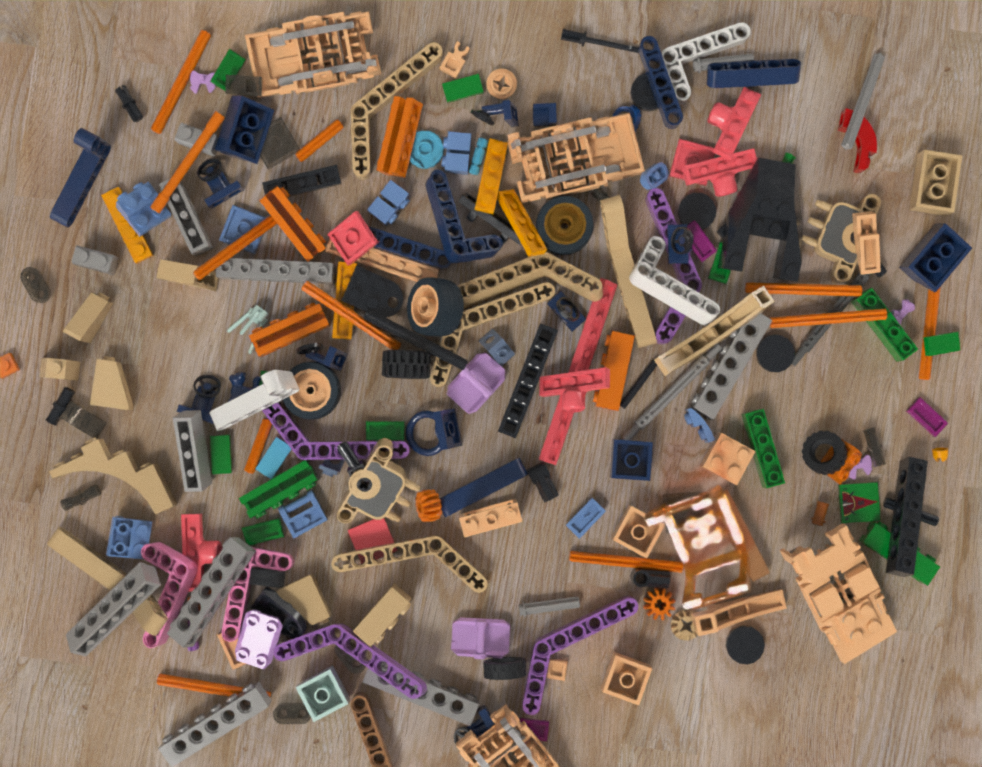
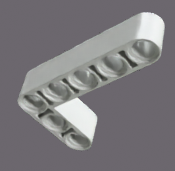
[661,22,751,105]
[629,236,720,326]
[210,370,300,431]

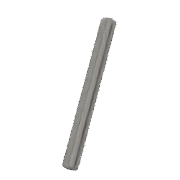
[841,53,885,150]

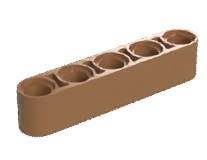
[709,489,770,582]
[351,692,394,767]

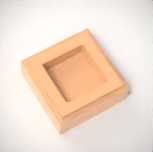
[546,658,568,681]

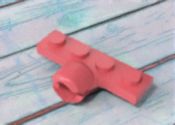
[707,87,761,160]
[681,148,757,197]
[539,367,610,413]
[181,514,223,592]

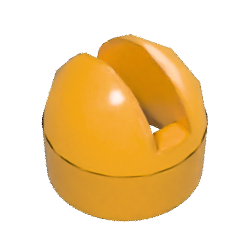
[932,447,948,462]

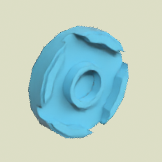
[410,131,444,169]

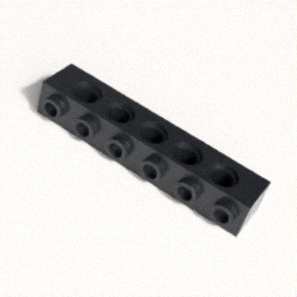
[498,323,558,439]
[886,457,928,577]

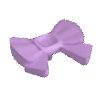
[190,71,215,94]
[891,299,915,325]
[849,454,872,480]

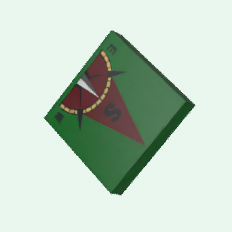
[838,482,881,523]

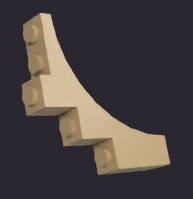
[654,286,775,376]
[49,437,177,514]

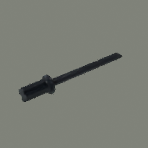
[561,29,649,53]

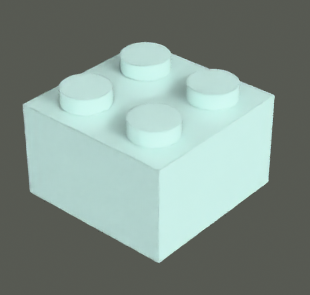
[296,665,351,722]

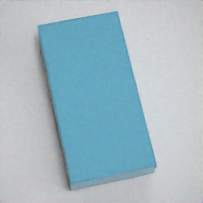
[256,437,292,479]

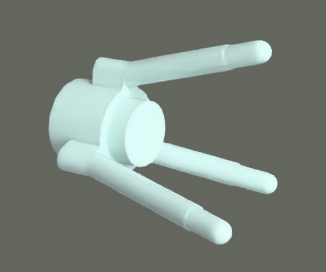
[227,305,268,354]

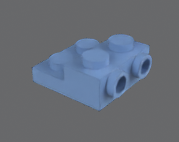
[116,182,171,237]

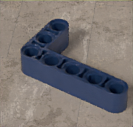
[50,128,111,228]
[425,170,503,263]

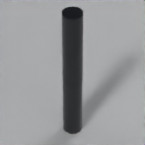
[620,359,657,409]

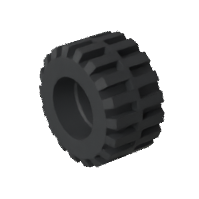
[382,350,431,379]

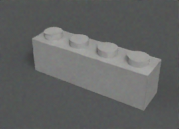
[159,179,213,256]
[173,410,212,492]

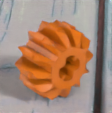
[415,489,442,522]
[643,587,676,620]

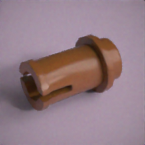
[811,501,829,527]

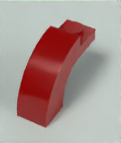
[838,108,877,173]

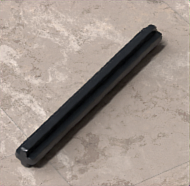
[363,309,468,370]

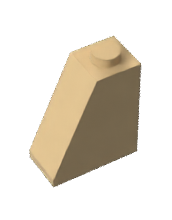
[156,259,219,291]
[63,292,113,343]
[90,356,134,410]
[39,358,80,381]
[276,573,332,626]

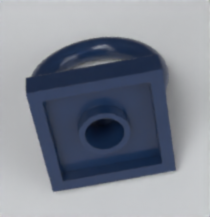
[406,408,463,456]

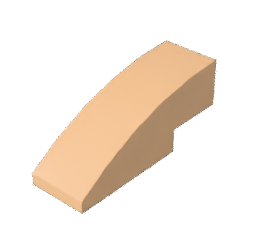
[852,211,881,275]

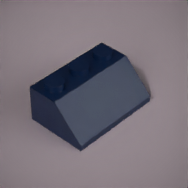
[215,96,275,164]
[899,223,972,292]

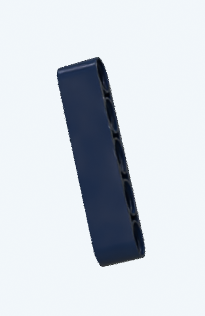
[638,36,683,129]
[706,59,801,88]
[369,227,452,270]
[439,457,528,517]

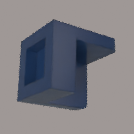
[532,103,557,127]

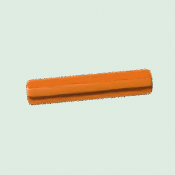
[295,119,343,162]
[244,418,272,474]

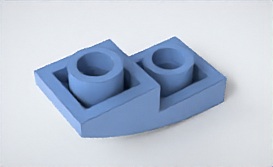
[684,408,715,443]

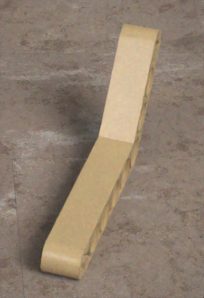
[351,42,443,180]
[600,195,657,349]
[458,252,603,309]
[430,282,555,388]
[47,527,168,636]
[331,535,488,593]

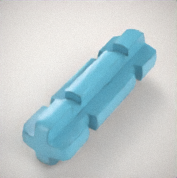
[469,138,488,175]

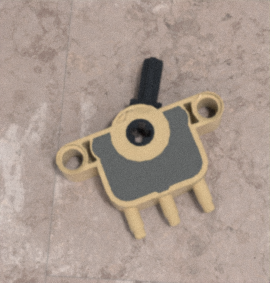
[802,194,887,284]
[337,438,420,524]

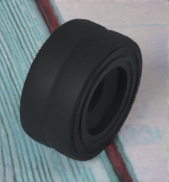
[249,568,285,588]

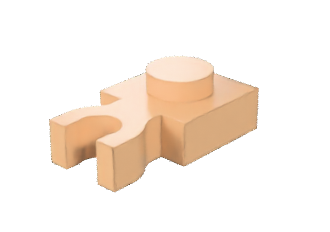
[439,41,470,79]

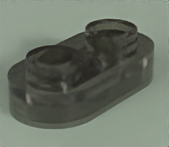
[20,267,51,303]
[335,640,366,674]
[273,703,311,724]

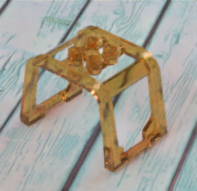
[645,484,750,612]

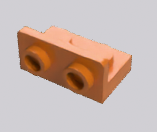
[821,439,862,485]

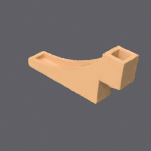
[691,589,787,636]

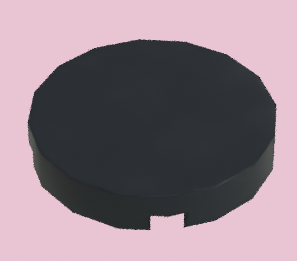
[630,73,668,112]
[678,193,716,230]
[756,335,795,373]
[725,625,765,665]

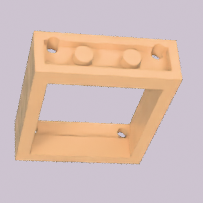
[459,498,522,537]

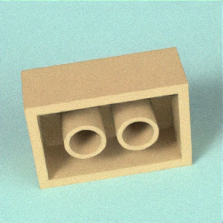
[909,150,962,216]
[353,582,412,647]

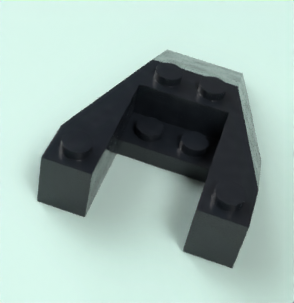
[718,157,803,282]

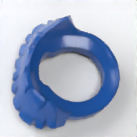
[612,105,641,132]

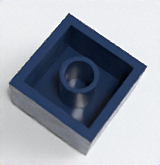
[609,439,653,481]

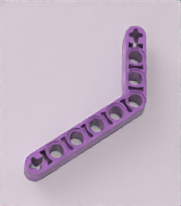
[645,188,702,344]
[262,402,410,460]
[522,596,639,715]
[274,623,427,699]

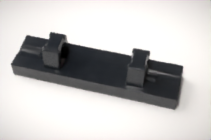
[262,165,342,197]
[459,193,522,246]

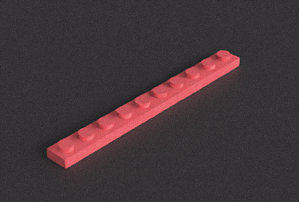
[539,278,617,465]

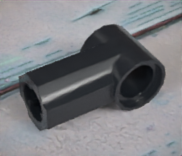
[527,461,559,503]
[630,568,670,588]

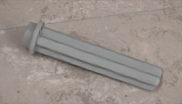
[693,54,754,73]
[519,596,580,617]

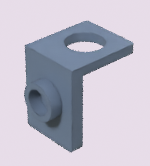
[479,329,515,366]
[319,450,345,477]

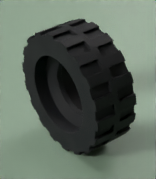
[802,430,848,475]
[483,657,527,680]

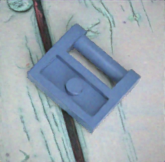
[278,490,328,539]

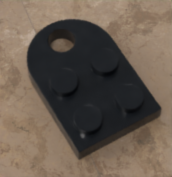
[341,265,403,318]
[250,586,307,639]

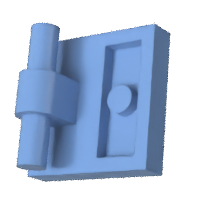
[106,516,152,560]

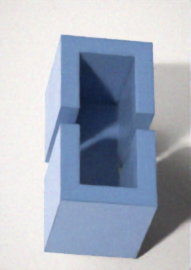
[441,131,471,175]
[367,180,410,227]

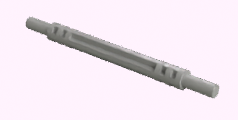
[622,344,722,440]

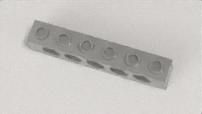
[216,258,335,284]
[691,314,772,420]
[167,537,256,648]
[66,562,161,656]
[363,661,479,726]
[158,682,272,767]

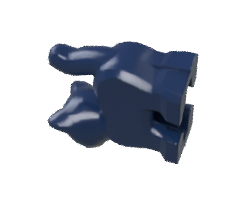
[227,372,261,402]

